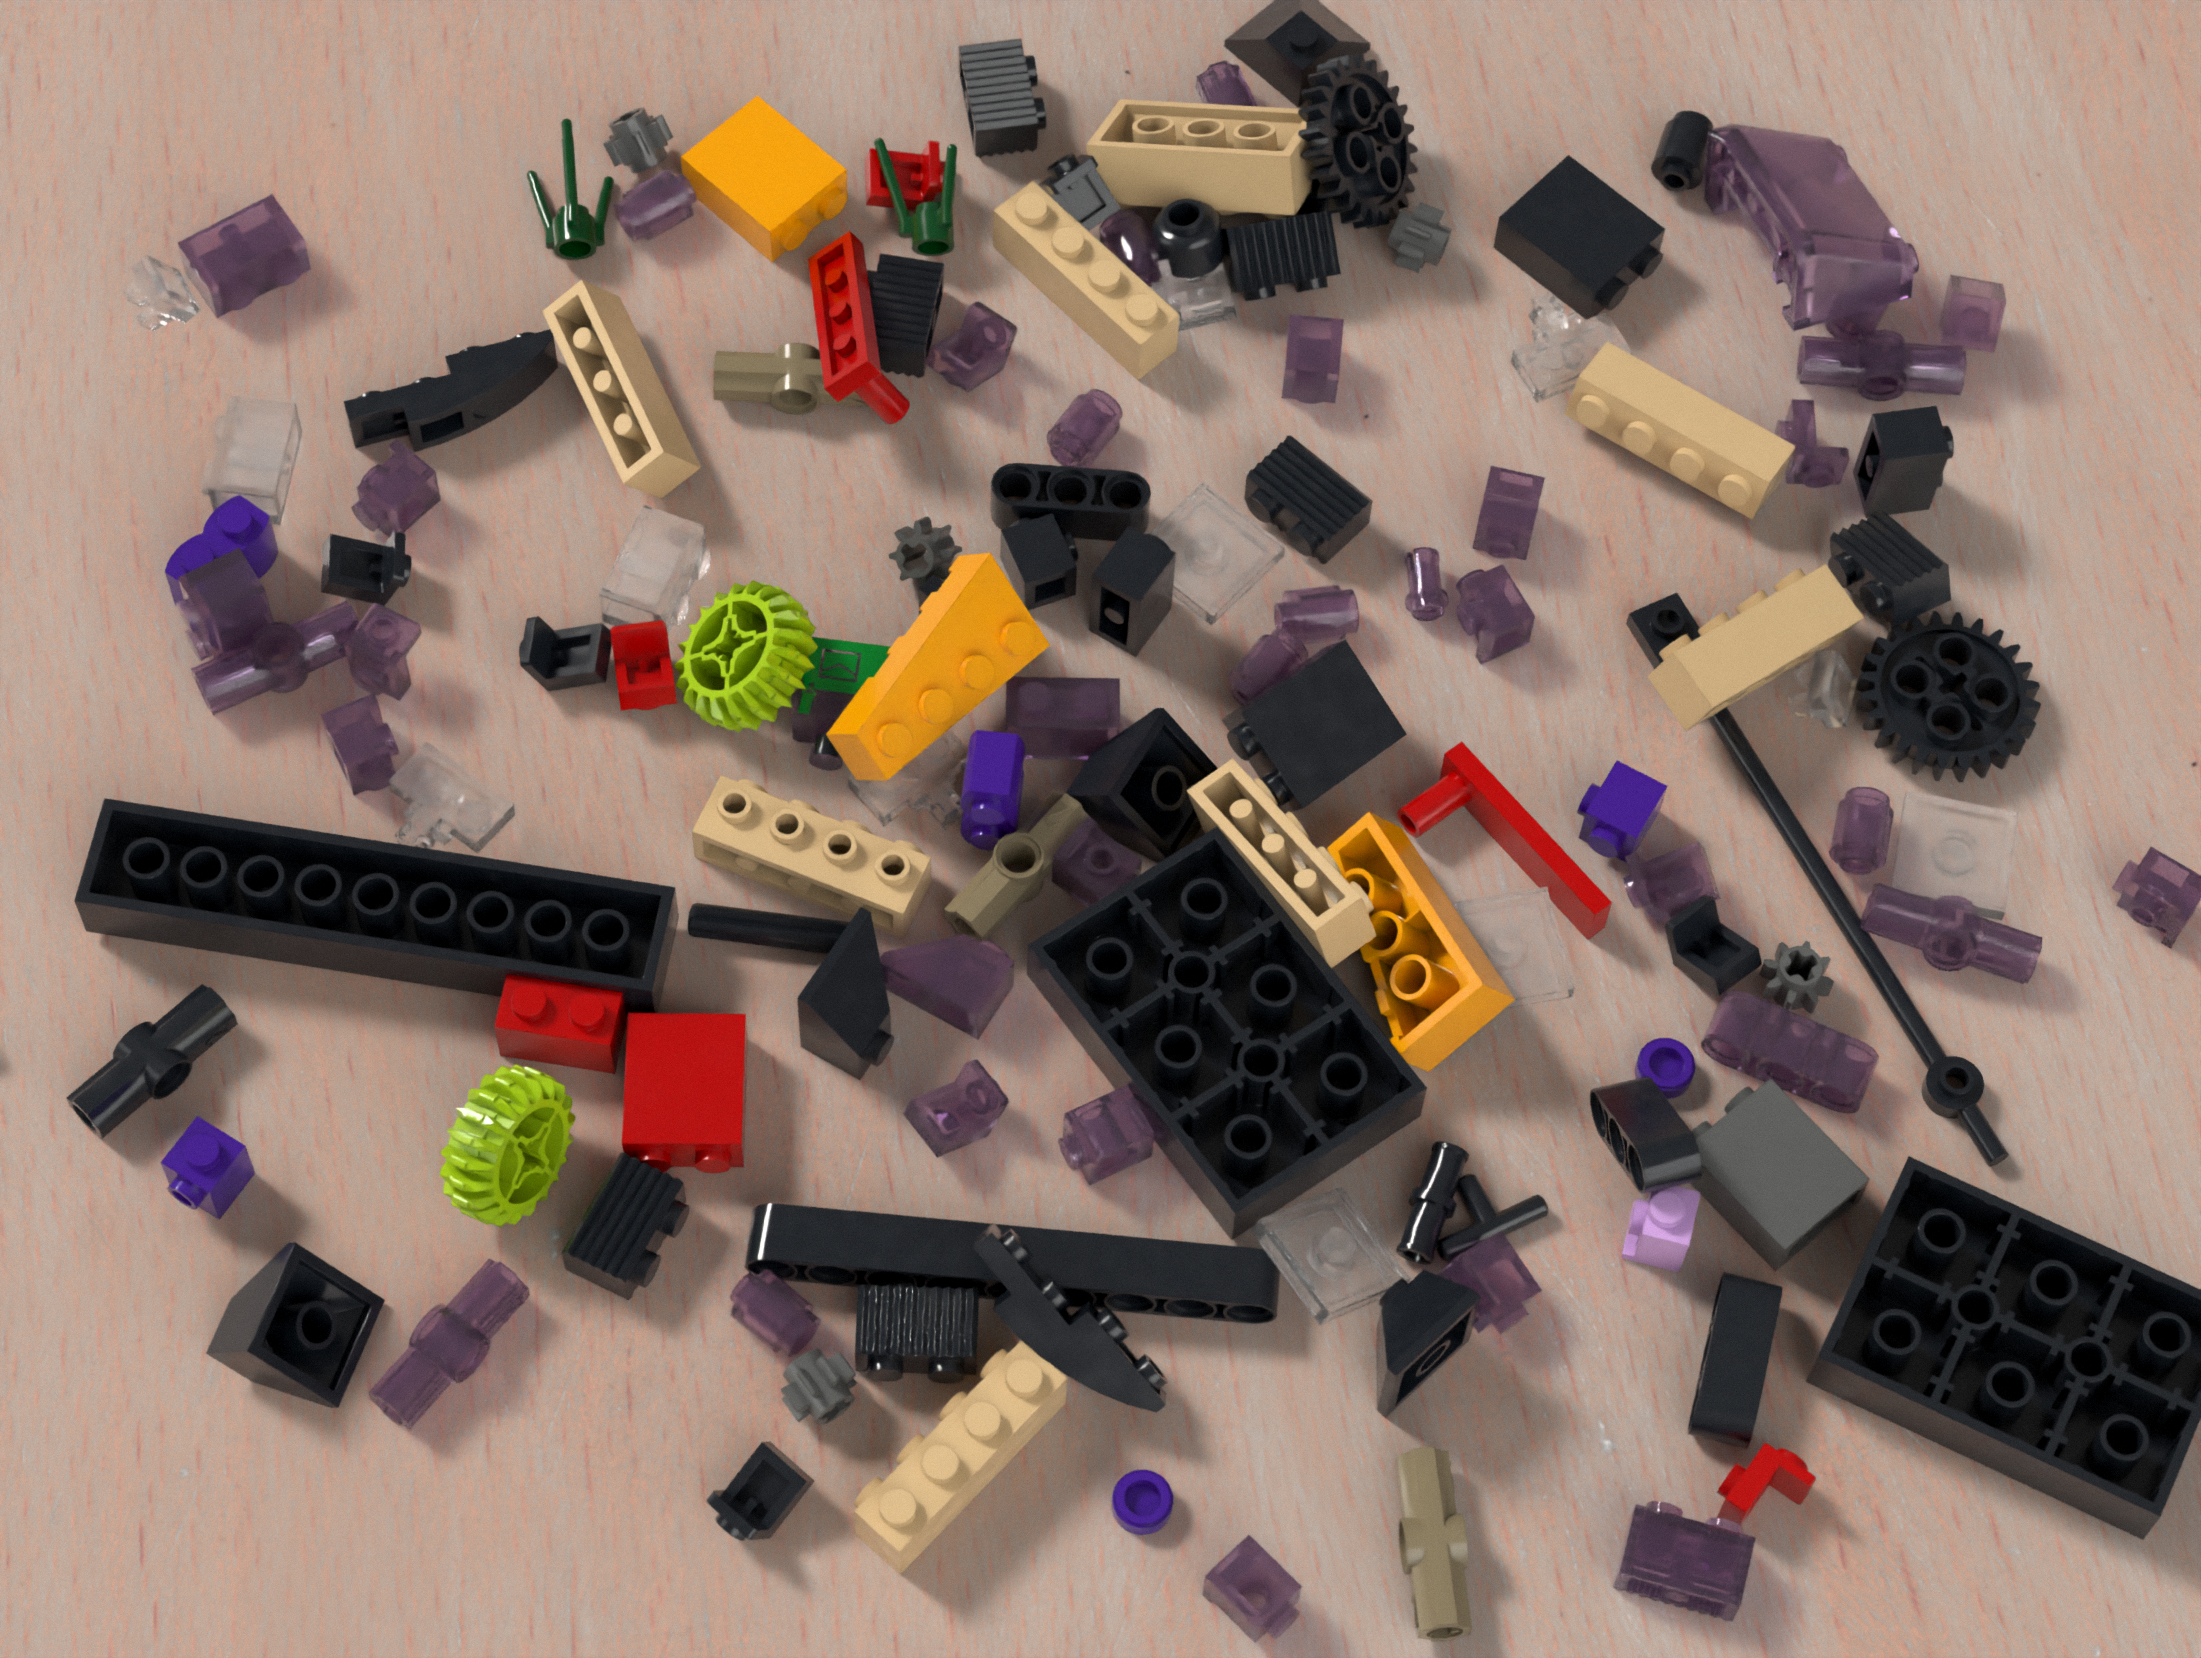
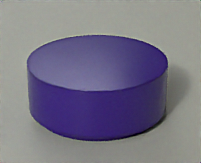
[1635,1038,1696,1099]
[1112,1470,1173,1535]

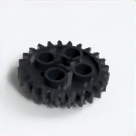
[1298,54,1418,229]
[1855,611,2041,783]

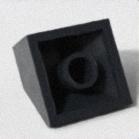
[1224,0,1371,108]
[1066,708,1218,863]
[797,907,894,1080]
[206,1242,385,1408]
[1376,1270,1482,1418]

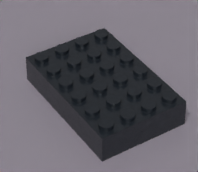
[1027,827,1427,1241]
[1806,1156,2201,1540]

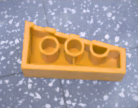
[826,553,1050,781]
[1327,811,1515,1072]

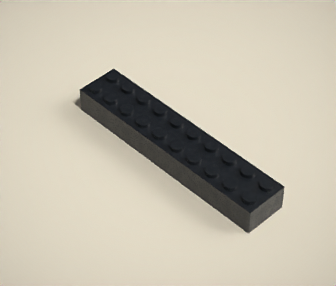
[74,798,679,1017]

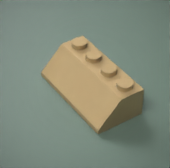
[1086,99,1313,219]

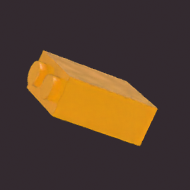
[681,95,848,262]

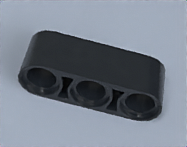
[990,463,1151,541]
[1590,1076,1702,1194]
[1687,1272,1783,1449]

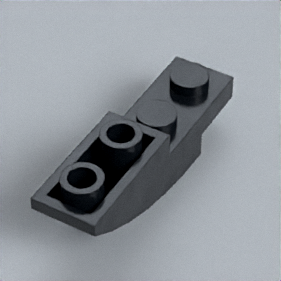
[343,329,558,452]
[973,1223,1168,1413]

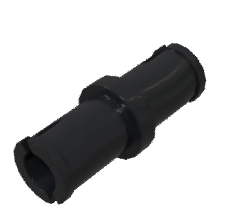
[1396,1142,1469,1265]

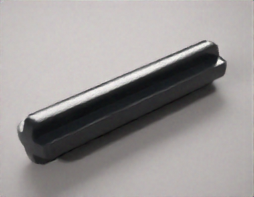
[687,903,850,954]

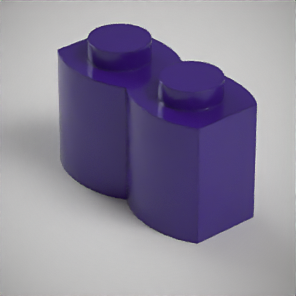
[165,495,278,626]
[960,730,1025,851]

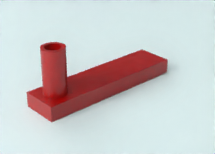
[808,231,910,424]
[1397,741,1612,940]

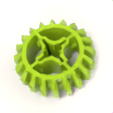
[674,580,818,733]
[439,1064,576,1227]

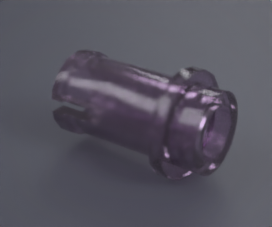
[1404,547,1449,621]

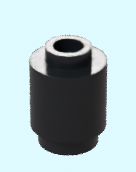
[1651,111,1715,191]

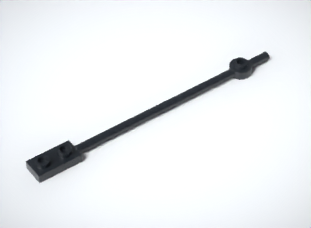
[1626,593,2009,1167]

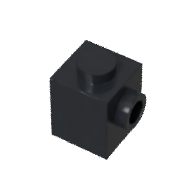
[1000,513,1079,611]

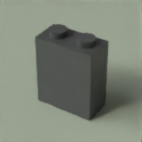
[1690,1078,1870,1272]

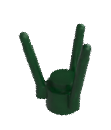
[527,118,614,260]
[874,138,957,256]

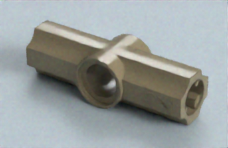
[713,343,868,415]
[944,791,1092,946]
[1395,1447,1472,1642]

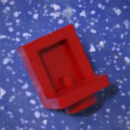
[865,140,946,211]
[610,620,677,711]
[1716,1442,1816,1532]

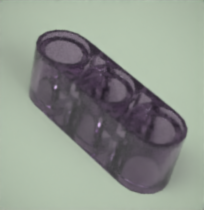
[1701,990,1879,1114]

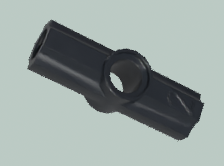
[66,984,238,1138]

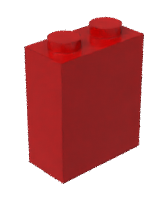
[622,1013,748,1173]

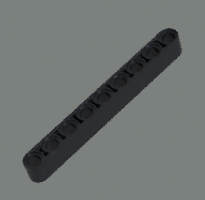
[745,1203,1281,1324]

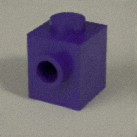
[1577,760,1667,864]
[161,1116,255,1220]

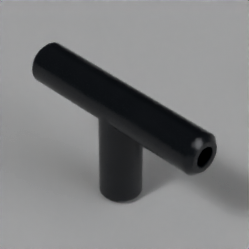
[1436,1174,1549,1262]

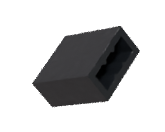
[1493,155,1665,322]
[1222,640,1407,814]

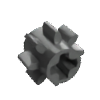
[603,107,673,173]
[1387,202,1452,273]
[889,516,962,585]
[1759,941,1834,1015]
[781,1349,857,1425]

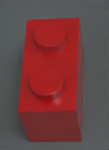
[494,974,627,1074]

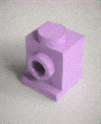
[1621,1186,1701,1272]

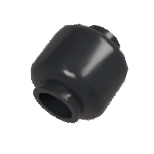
[1152,198,1225,279]

